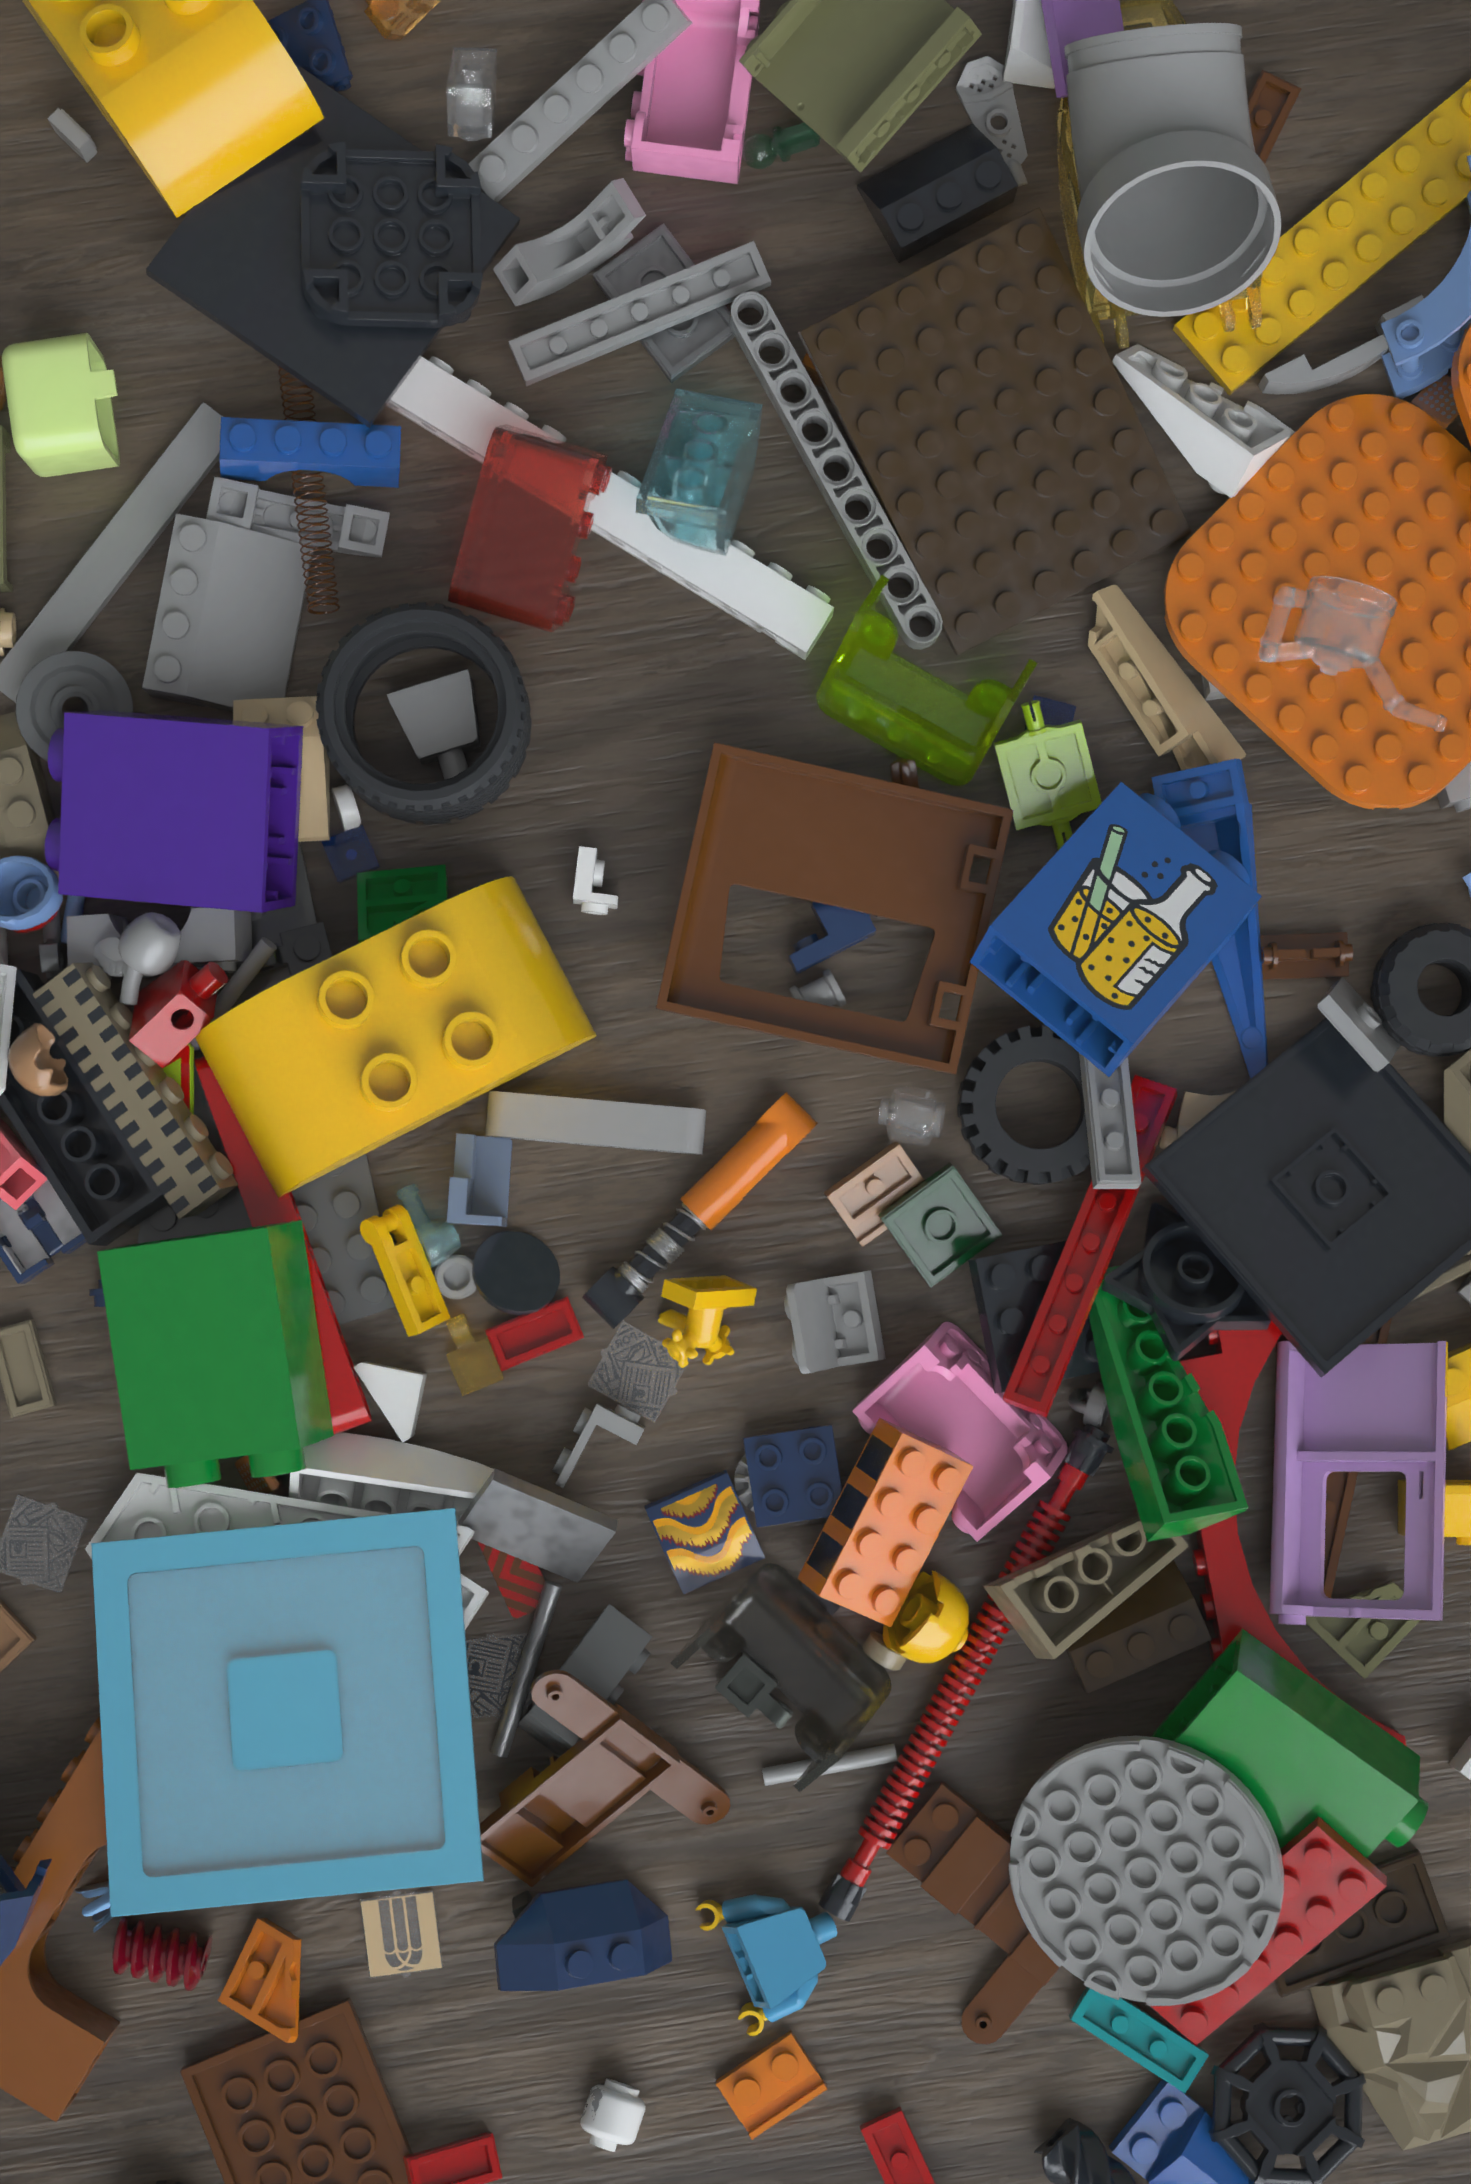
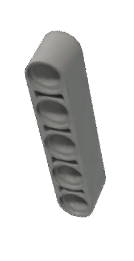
[485,1091,707,1155]

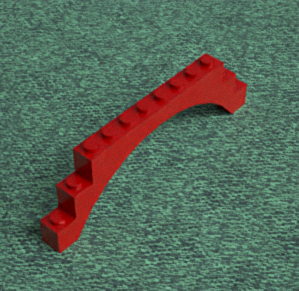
[1179,1320,1407,1746]

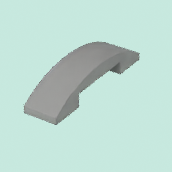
[1258,295,1424,395]
[206,476,390,558]

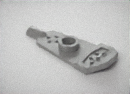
[955,56,1028,187]

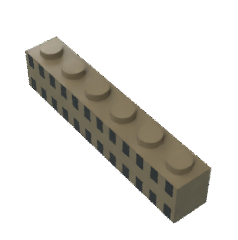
[32,962,238,1219]

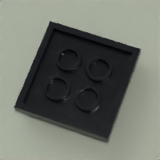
[968,1241,1100,1393]

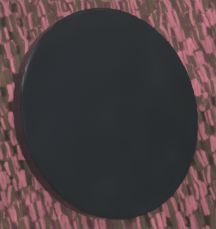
[472,1231,560,1315]

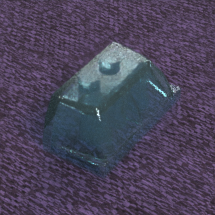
[636,388,763,556]

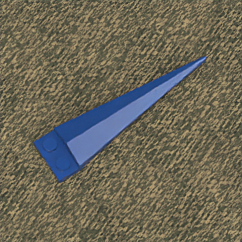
[1152,759,1268,1079]
[1109,2079,1249,2184]

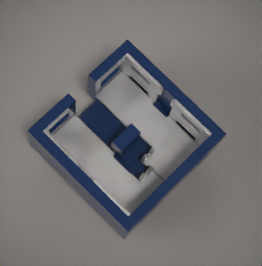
[0,1163,87,1284]

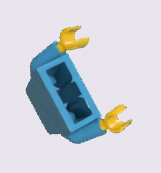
[695,1894,837,2036]

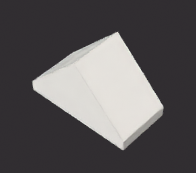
[353,1361,427,1443]

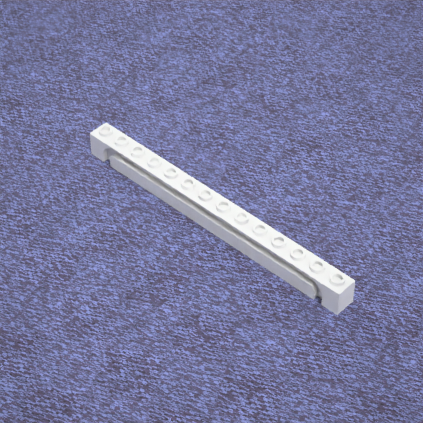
[386,356,834,660]

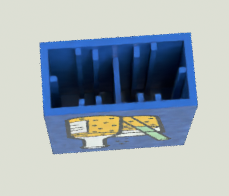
[970,782,1262,1077]

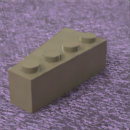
[983,1514,1189,1660]

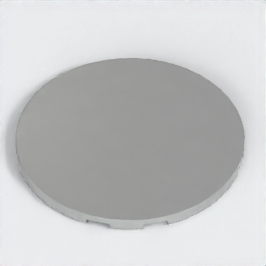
[1009,1736,1284,2006]

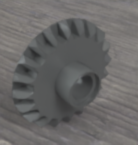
[15,651,133,761]

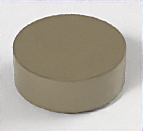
[862,1631,907,1671]

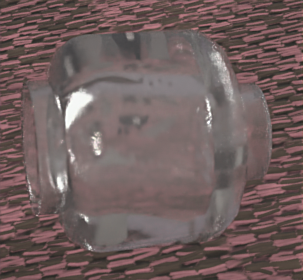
[878,1085,946,1146]

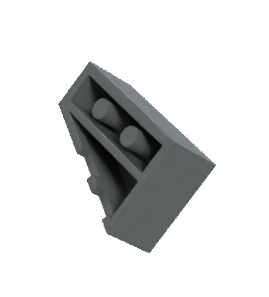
[518,1604,652,1757]

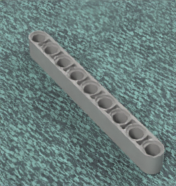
[730,291,943,650]

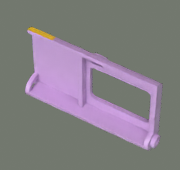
[1269,1341,1448,1625]

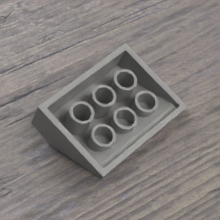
[142,514,313,712]

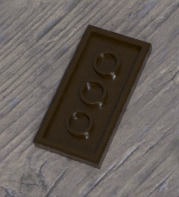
[1274,1849,1450,1998]

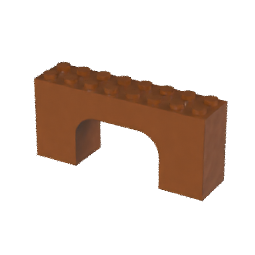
[0,1717,120,2122]

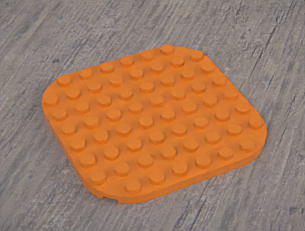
[1164,394,1471,810]

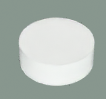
[332,784,361,831]

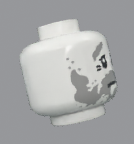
[580,2078,646,2152]

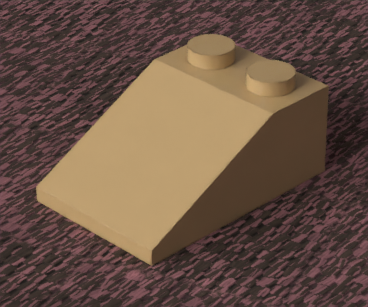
[233,696,330,842]

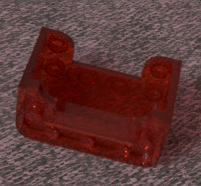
[448,424,612,633]

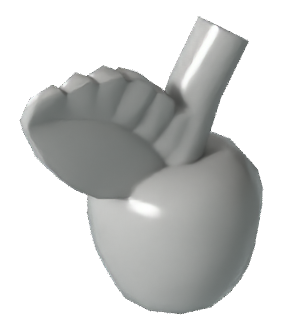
[93,912,181,1005]

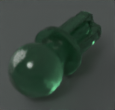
[742,122,821,170]

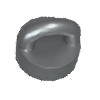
[1068,1381,1109,1429]

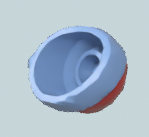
[0,856,63,933]

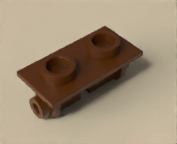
[1260,932,1353,980]

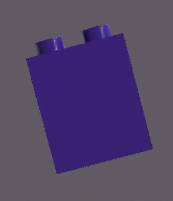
[45,710,303,913]

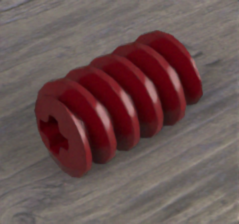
[112,1916,213,1991]

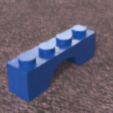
[219,417,401,488]

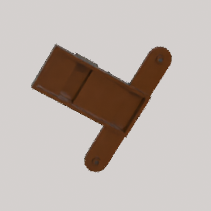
[480,1670,731,1887]
[886,1781,1062,2044]

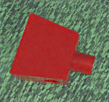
[128,960,228,1068]

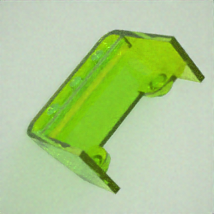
[816,575,1037,786]

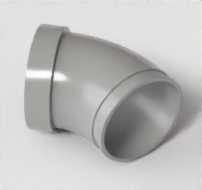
[1064,23,1281,317]

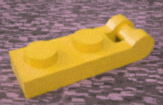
[360,1205,451,1337]

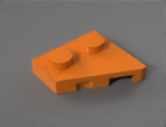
[218,1918,301,2043]

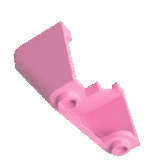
[852,1322,1068,1542]

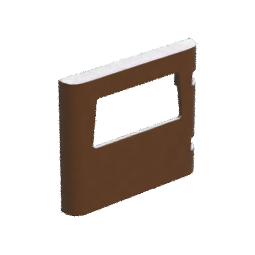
[656,742,1014,1075]

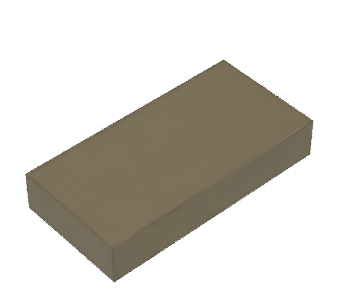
[0,1319,57,1418]

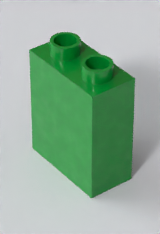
[97,1220,334,1488]
[1150,1629,1429,1858]

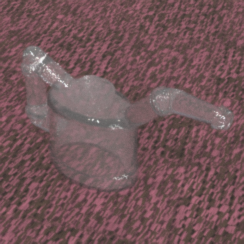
[1259,576,1448,732]

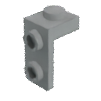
[552,1403,646,1488]

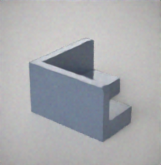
[447,1133,513,1227]

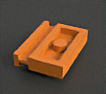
[716,2030,827,2140]

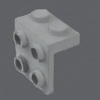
[784,1270,886,1374]

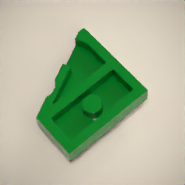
[357,865,448,943]

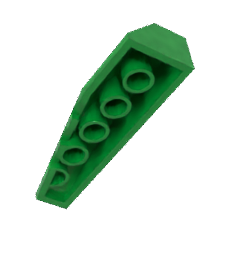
[1089,1266,1248,1542]

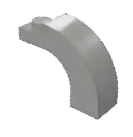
[493,178,646,306]

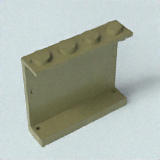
[739,0,982,173]

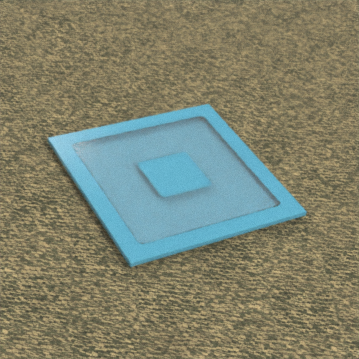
[91,1508,484,1917]

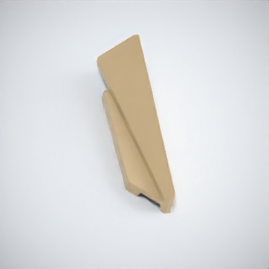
[1088,585,1246,770]

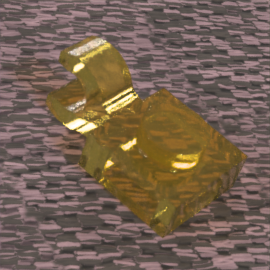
[446,1313,505,1396]

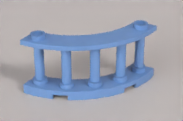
[1381,155,1471,399]

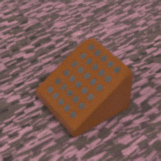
[1410,375,1459,429]
[235,1455,284,1494]

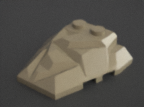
[1309,1939,1471,2151]

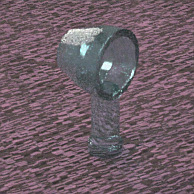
[396,1184,461,1268]

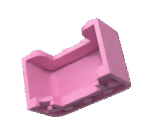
[624,0,761,184]

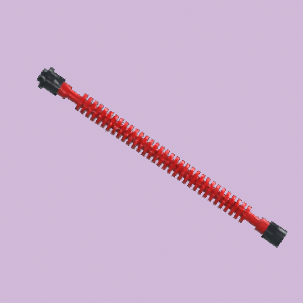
[818,1424,1114,1922]

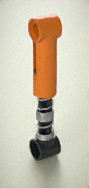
[582,1092,818,1329]

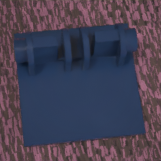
[267,0,353,92]
[743,1425,842,1527]

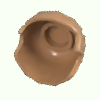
[7,1023,68,1096]

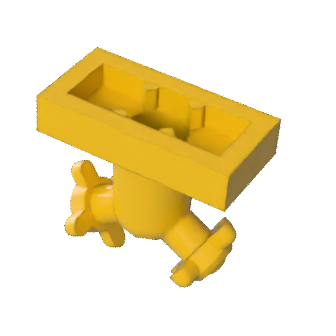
[658,1275,757,1368]

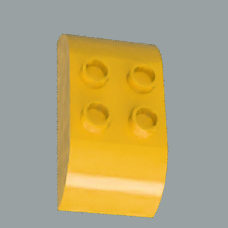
[22,0,324,218]
[195,876,597,1198]

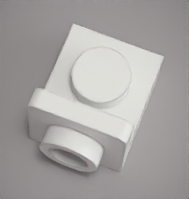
[573,846,618,915]

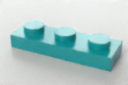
[1069,1987,1209,2093]

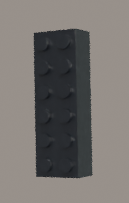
[0,969,168,1246]

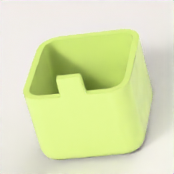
[2,333,120,477]

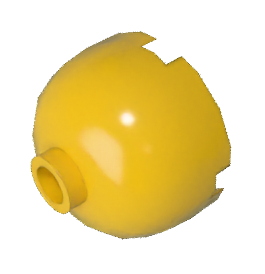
[883,1571,969,1664]

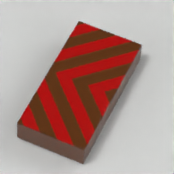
[477,1541,546,1620]

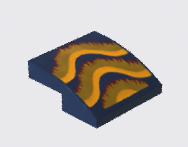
[644,1470,765,1595]

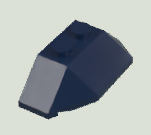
[494,1879,672,1991]

